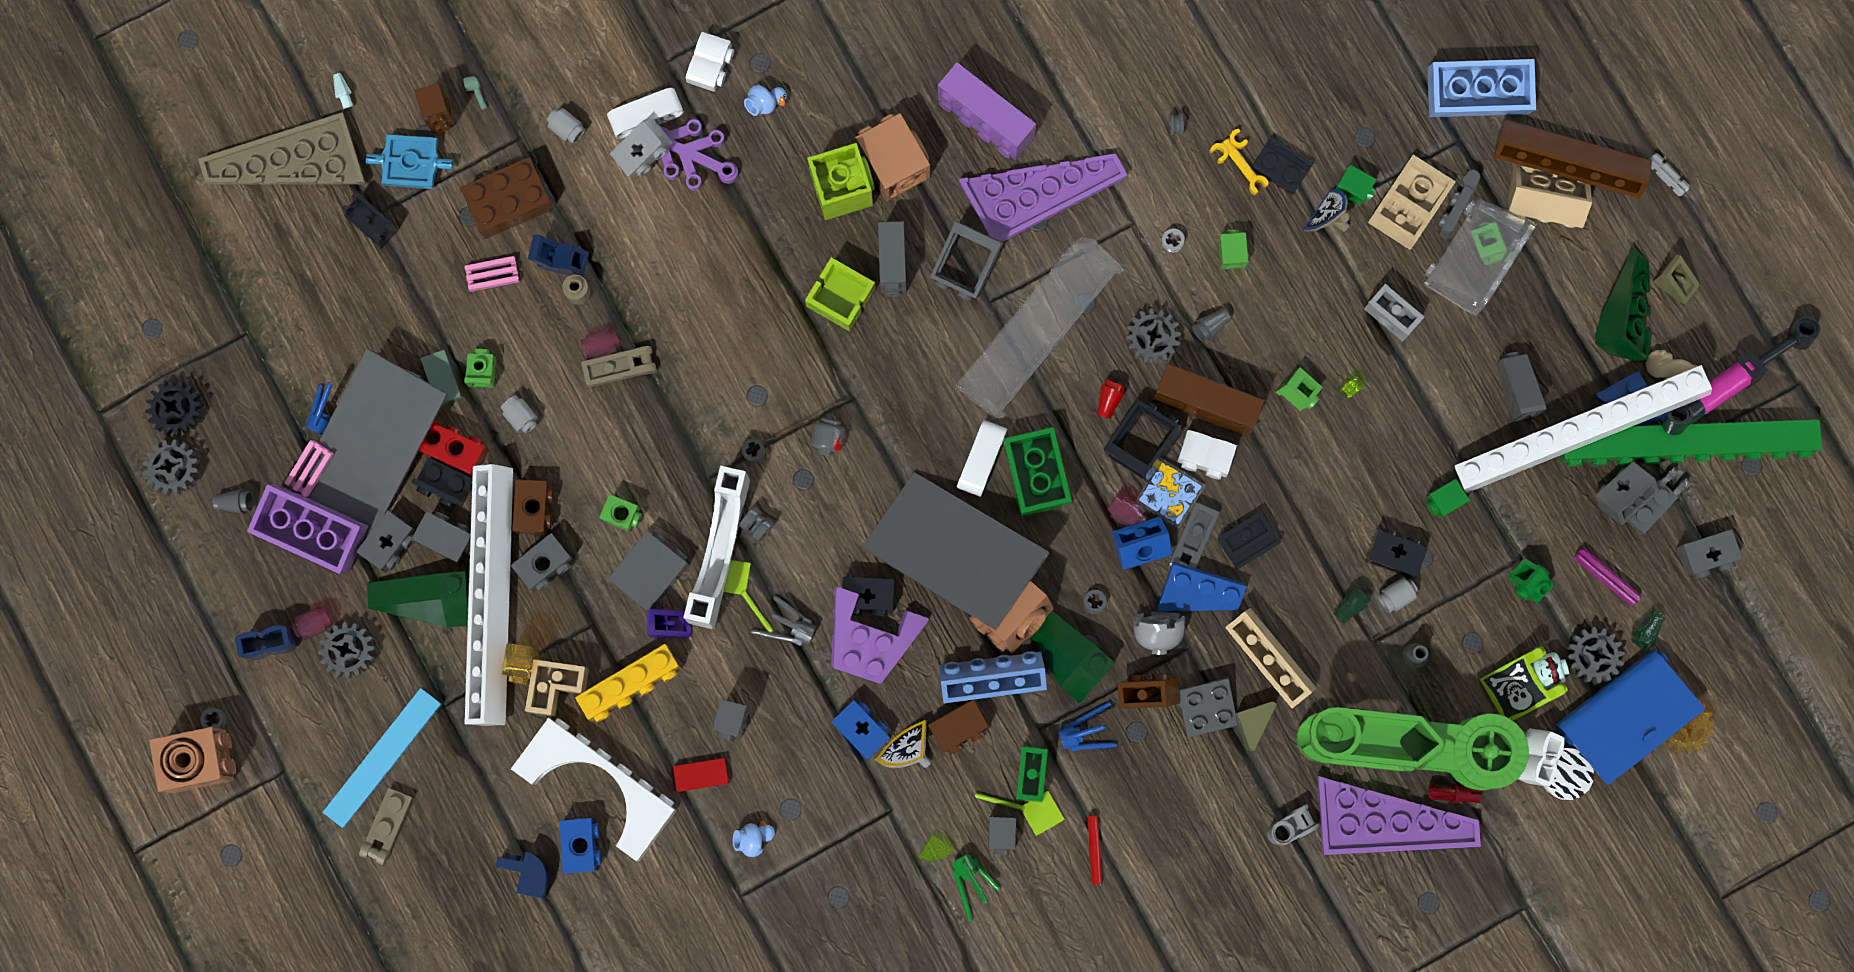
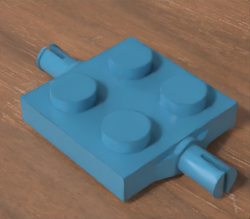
[366,135,453,189]

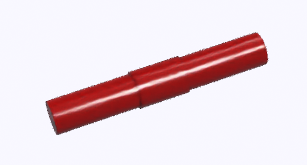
[1087,816,1102,885]

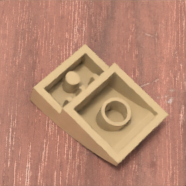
[1368,155,1456,250]

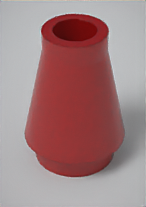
[1097,380,1125,419]

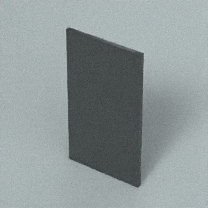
[293,349,448,539]
[862,472,1049,631]

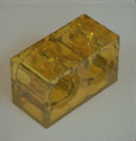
[502,643,540,685]

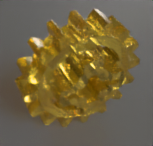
[1665,704,1715,754]

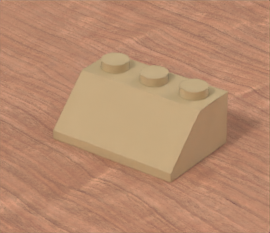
[1508,164,1592,228]

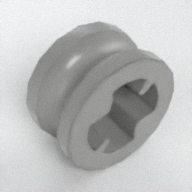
[1162,228,1185,253]

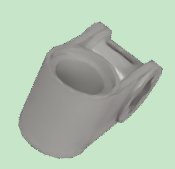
[1267,804,1320,845]

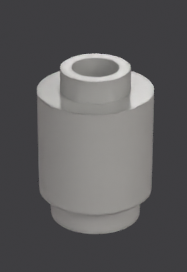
[547,108,586,145]
[501,395,538,434]
[1378,577,1418,613]

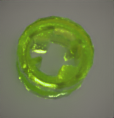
[1339,376,1365,400]

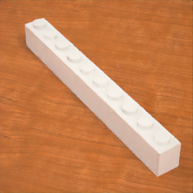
[1455,365,1712,493]
[465,464,513,726]

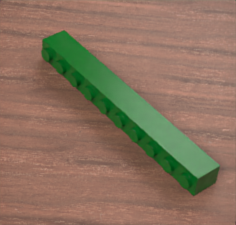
[1559,420,1822,467]

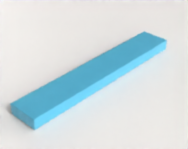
[323,688,442,828]

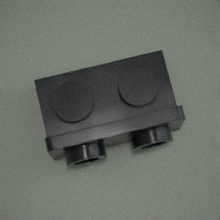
[411,457,473,508]

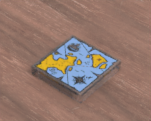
[1135,460,1205,529]

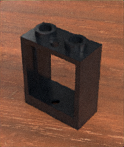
[1103,400,1183,482]

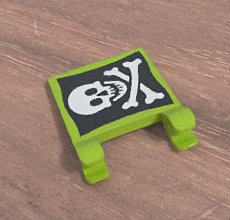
[1480,646,1568,721]

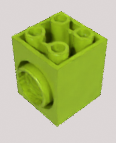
[807,143,875,220]

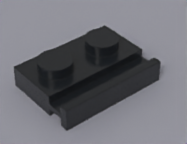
[1251,137,1314,195]
[1217,511,1281,570]

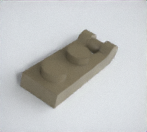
[581,346,657,388]
[359,788,414,866]

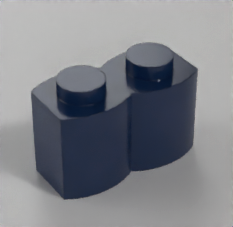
[235,625,297,660]

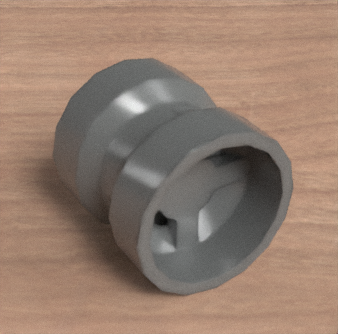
[739,507,775,542]

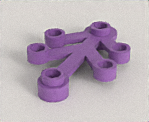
[661,119,738,191]

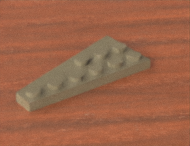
[198,112,366,185]

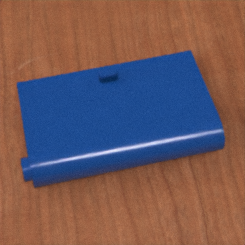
[1555,650,1705,786]

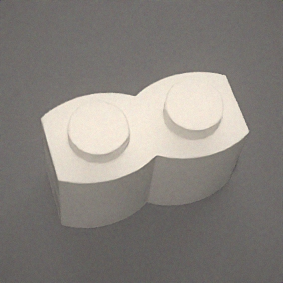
[686,32,734,92]
[1178,430,1237,479]
[1518,728,1564,787]

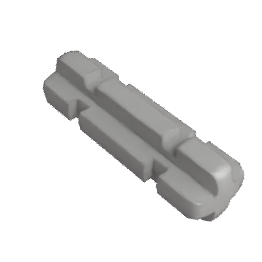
[1648,153,1690,196]

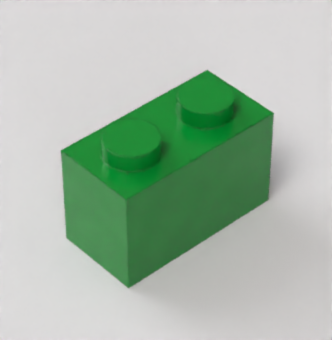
[1016,747,1048,803]

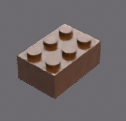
[460,157,554,239]

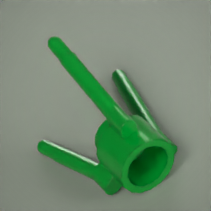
[951,854,1000,922]

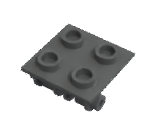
[1179,678,1238,737]

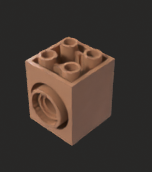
[856,113,930,202]
[969,581,1054,654]
[149,727,236,793]

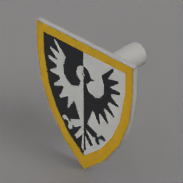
[875,720,931,768]

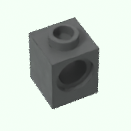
[988,817,1016,855]

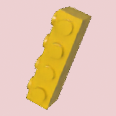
[575,644,681,722]

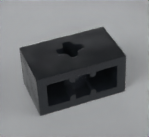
[1365,528,1428,579]
[842,577,895,617]

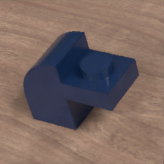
[528,235,589,276]
[495,852,550,898]

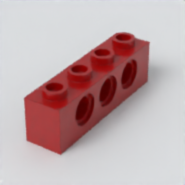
[418,419,488,477]

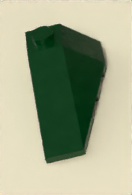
[1595,250,1652,363]
[367,571,469,628]
[1031,611,1115,704]

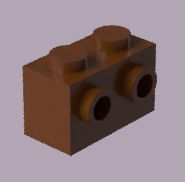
[1117,673,1180,709]

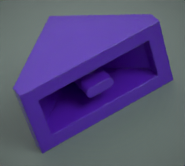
[647,609,691,639]

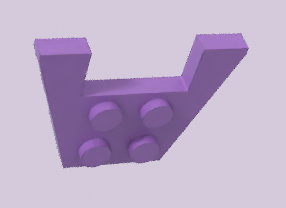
[831,586,929,684]

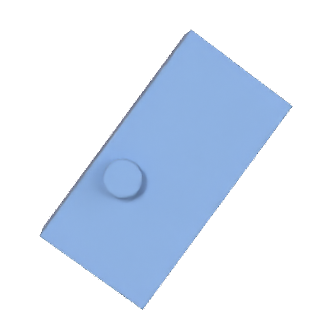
[1428,59,1536,117]

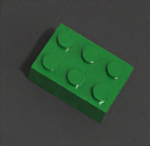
[1003,427,1072,517]

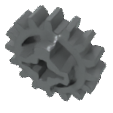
[1125,309,1181,365]
[142,440,201,496]
[318,622,376,679]
[1566,627,1625,684]

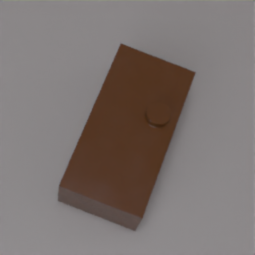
[1153,364,1264,437]

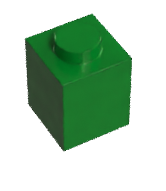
[1335,165,1376,207]
[1426,479,1470,519]

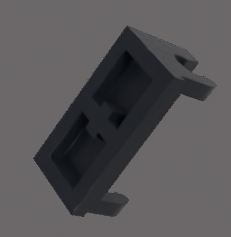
[342,191,398,249]

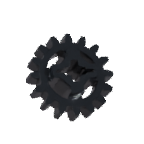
[145,380,204,437]

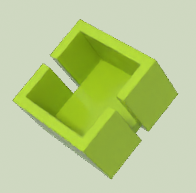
[805,257,876,332]

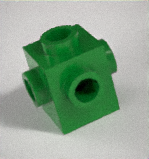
[1508,558,1554,604]

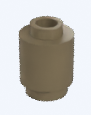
[562,275,591,305]

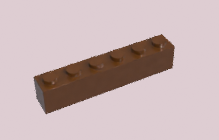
[1494,119,1652,199]

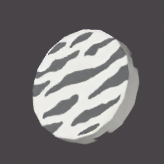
[1544,748,1594,800]

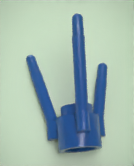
[305,382,332,435]
[1058,702,1117,752]

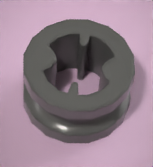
[1169,112,1184,136]
[741,438,765,463]
[1083,590,1107,615]
[200,708,227,729]

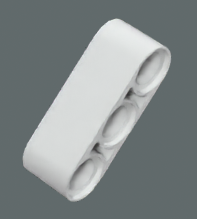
[607,88,684,139]
[957,420,1007,497]

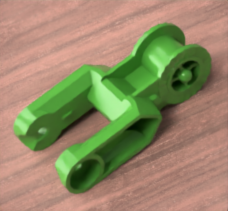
[1296,707,1529,790]

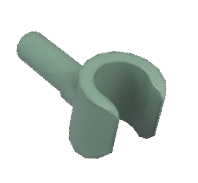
[464,76,488,110]

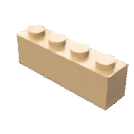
[1225,608,1317,708]

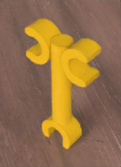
[1209,129,1269,195]

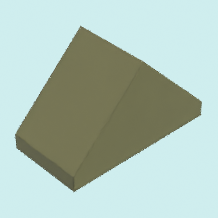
[1653,254,1700,305]
[1236,701,1277,752]

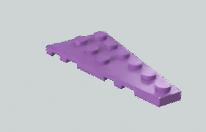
[958,153,1128,242]
[1317,776,1481,855]

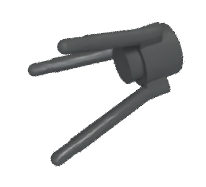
[751,596,817,646]

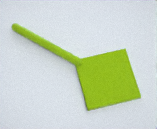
[723,560,773,632]
[974,791,1065,836]

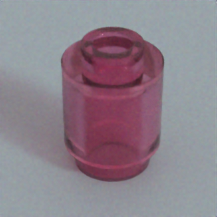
[581,328,620,359]
[1107,494,1146,527]
[291,607,333,641]

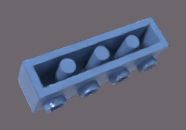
[939,651,1047,703]

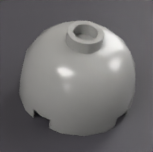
[1133,611,1185,655]

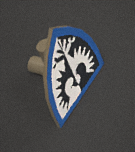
[1303,190,1350,232]

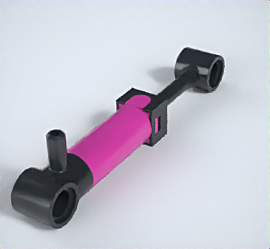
[1661,316,1821,435]

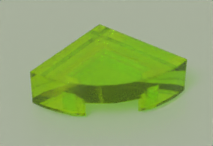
[918,835,954,861]

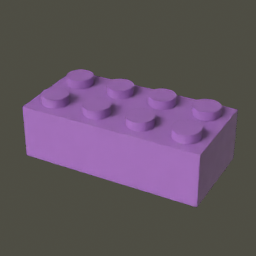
[938,62,1036,160]
[247,484,369,574]

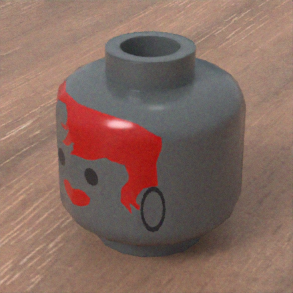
[810,418,846,456]

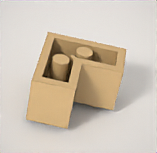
[525,660,589,717]

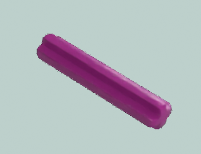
[1574,548,1641,606]

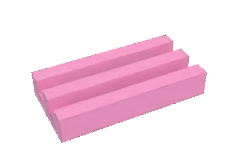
[464,256,520,292]
[285,440,334,497]

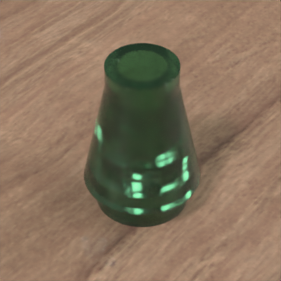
[1333,586,1371,624]
[1631,610,1665,650]

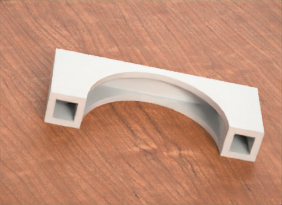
[684,466,750,629]
[511,717,677,862]

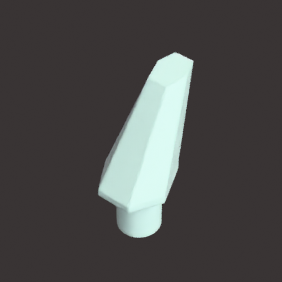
[333,73,353,109]

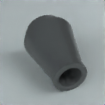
[1192,308,1231,342]
[212,488,254,514]
[1402,643,1428,669]

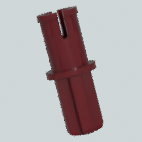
[1428,783,1482,804]

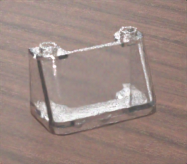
[1424,199,1537,317]

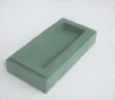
[420,350,462,405]

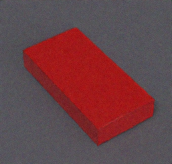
[673,758,729,792]

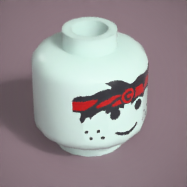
[1532,653,1569,689]

